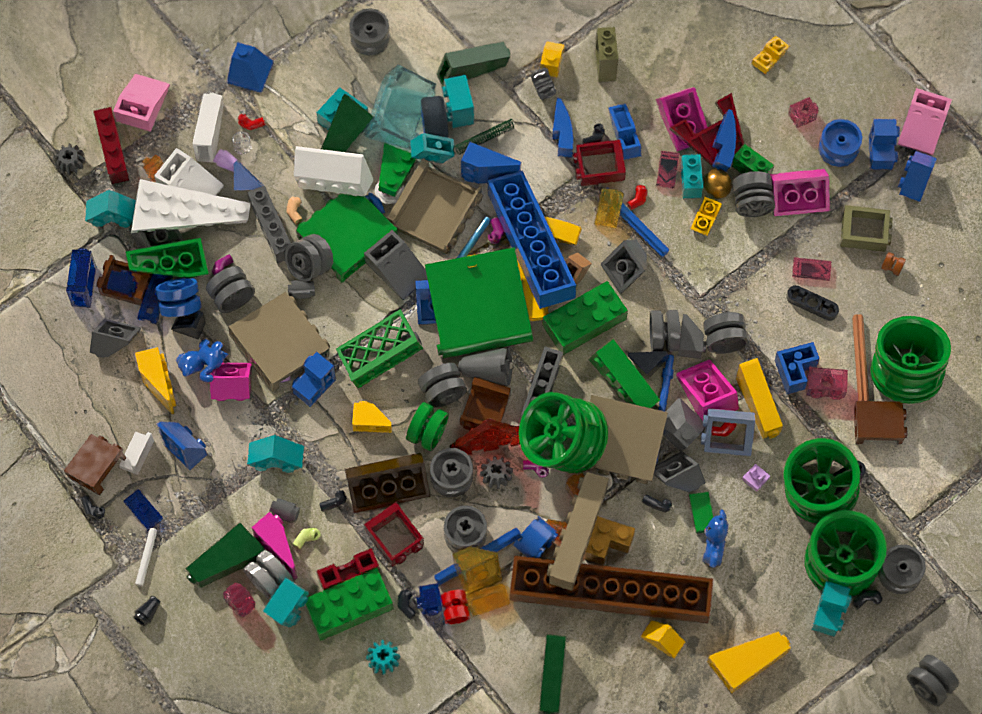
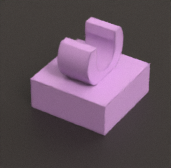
[742,464,770,492]

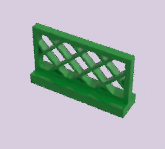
[336,309,423,389]

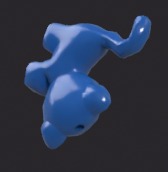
[175,339,229,383]
[702,509,729,568]

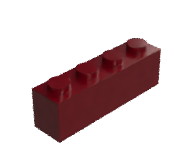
[93,107,130,185]

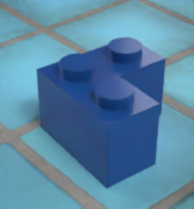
[868,119,900,169]
[898,151,937,202]
[774,342,820,394]
[292,352,336,407]

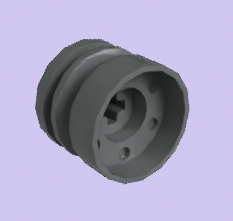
[732,171,776,217]

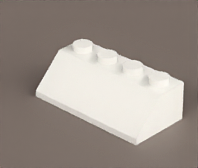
[294,147,373,196]

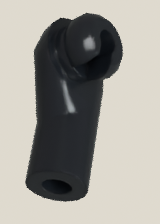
[582,123,605,144]
[319,490,347,512]
[642,494,672,513]
[81,496,105,519]
[398,589,417,620]
[852,590,883,609]

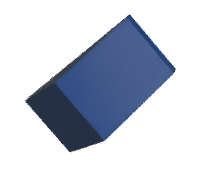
[233,160,264,190]

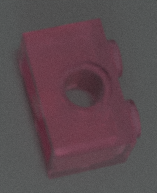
[806,367,848,400]

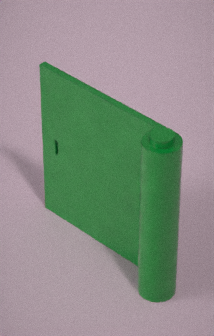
[425,247,533,359]

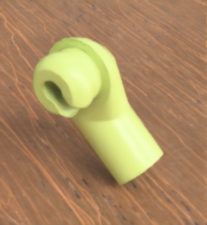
[292,528,321,550]

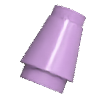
[213,149,242,172]

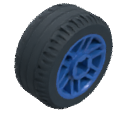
[421,96,449,138]

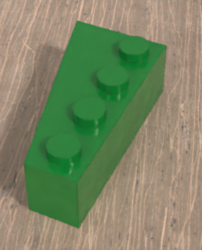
[588,339,661,408]

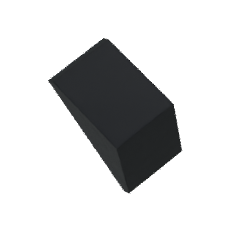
[171,311,206,340]
[628,351,669,377]

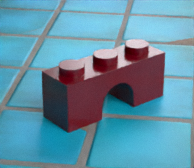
[316,548,380,590]

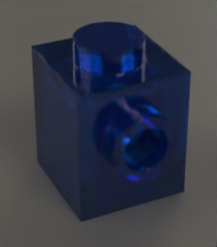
[107,270,138,297]
[416,583,442,616]

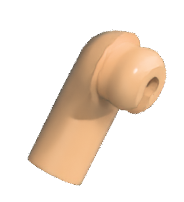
[286,197,303,225]

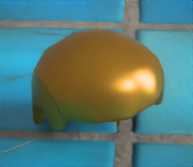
[703,169,732,199]

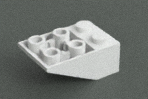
[154,148,224,195]

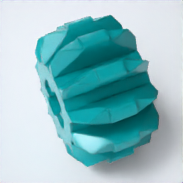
[366,640,401,675]

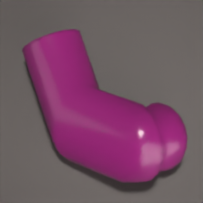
[488,217,505,244]
[212,254,234,275]
[523,460,549,478]

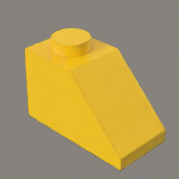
[540,42,565,78]
[352,401,392,433]

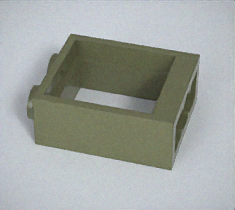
[595,27,619,82]
[840,205,893,252]

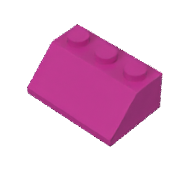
[770,169,830,216]

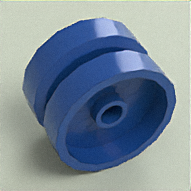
[818,119,863,167]
[156,278,202,317]

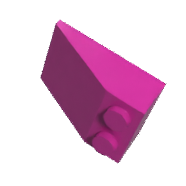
[656,87,707,151]
[676,359,739,421]
[251,512,297,581]

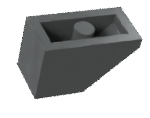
[678,314,707,359]

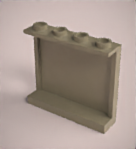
[387,158,483,254]
[229,292,330,392]
[587,395,668,484]

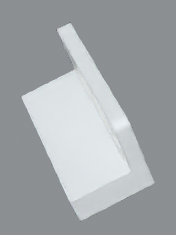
[119,432,154,475]

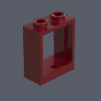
[573,140,626,186]
[364,502,424,567]

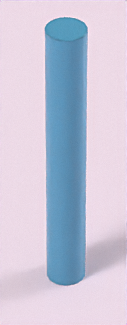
[457,217,491,258]

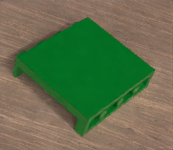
[296,193,398,283]

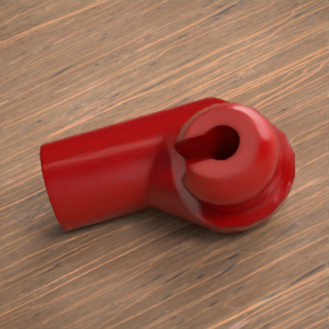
[238,114,265,131]
[627,185,648,210]
[711,422,737,437]

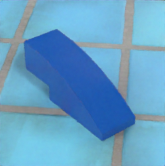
[552,98,573,158]
[608,103,641,160]
[712,109,736,172]

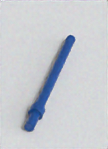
[656,354,674,464]

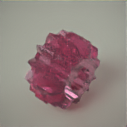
[223,583,256,617]

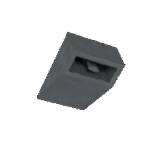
[364,230,428,300]

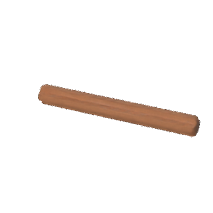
[852,314,869,401]

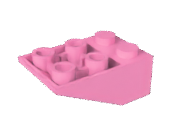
[113,74,170,132]
[897,88,952,156]

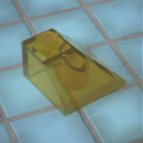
[452,547,502,596]

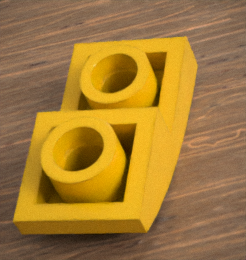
[751,36,790,74]
[690,197,722,236]
[544,216,582,245]

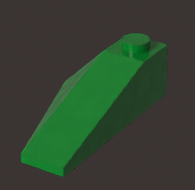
[126,238,209,278]

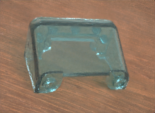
[364,64,436,150]

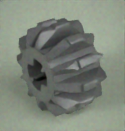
[530,67,556,100]
[53,143,86,176]
[480,455,513,490]

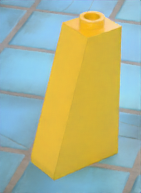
[736,358,783,439]
[707,632,791,694]

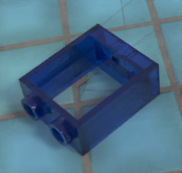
[66,248,97,308]

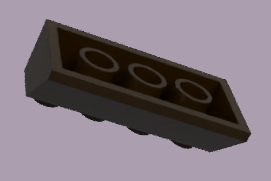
[345,453,431,513]

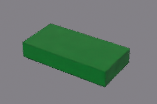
[689,492,714,533]

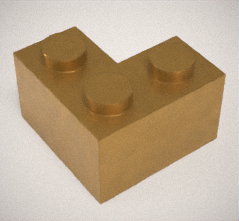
[585,516,636,565]

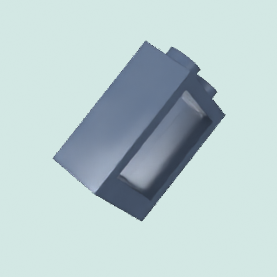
[701,409,755,456]

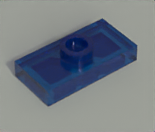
[123,489,163,531]

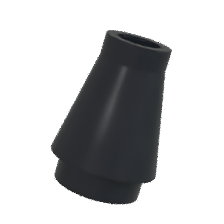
[133,596,161,626]

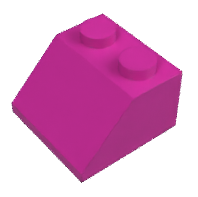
[210,363,252,401]

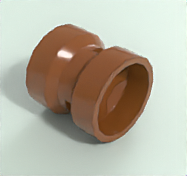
[881,252,906,276]

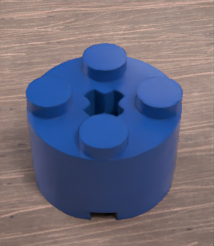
[513,516,558,559]

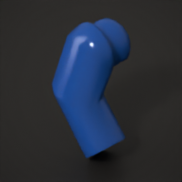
[365,193,385,214]

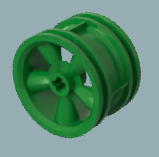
[870,316,951,404]
[519,392,608,474]
[784,438,860,524]
[804,510,887,597]

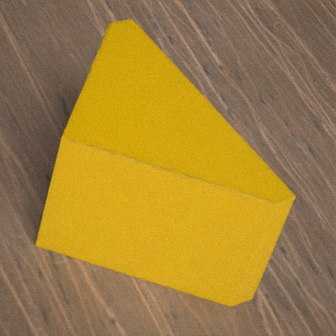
[641,620,685,659]

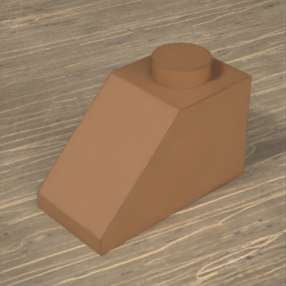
[565,252,592,286]

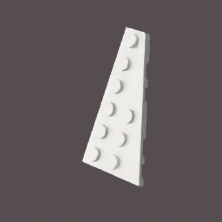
[131,179,250,233]

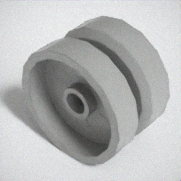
[243,550,294,600]

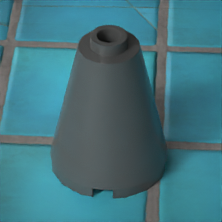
[458,348,512,386]

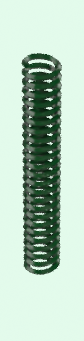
[453,119,514,155]

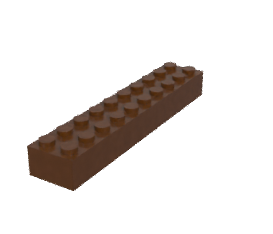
[509,556,713,623]

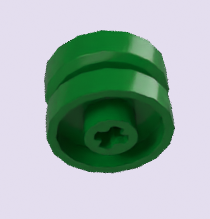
[406,402,449,452]

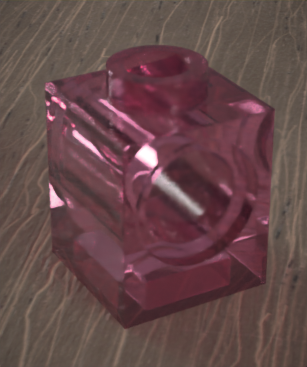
[788,97,819,128]

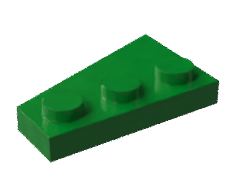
[378,143,417,197]

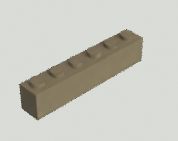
[547,471,609,591]

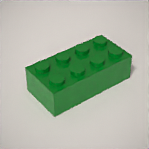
[542,281,628,355]
[305,568,394,641]

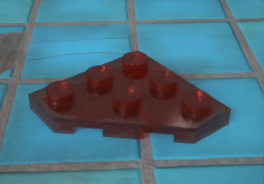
[449,419,520,455]

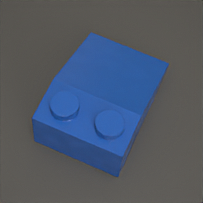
[461,142,522,184]
[157,422,207,470]

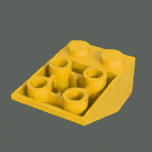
[135,347,177,414]

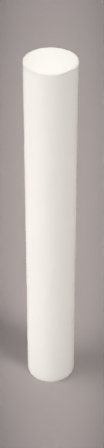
[135,528,157,586]

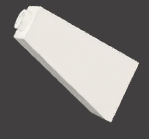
[193,93,224,163]

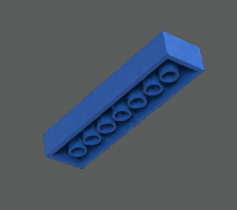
[487,170,576,309]

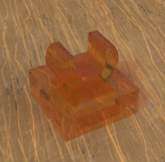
[142,154,164,181]

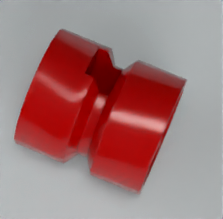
[440,589,471,625]

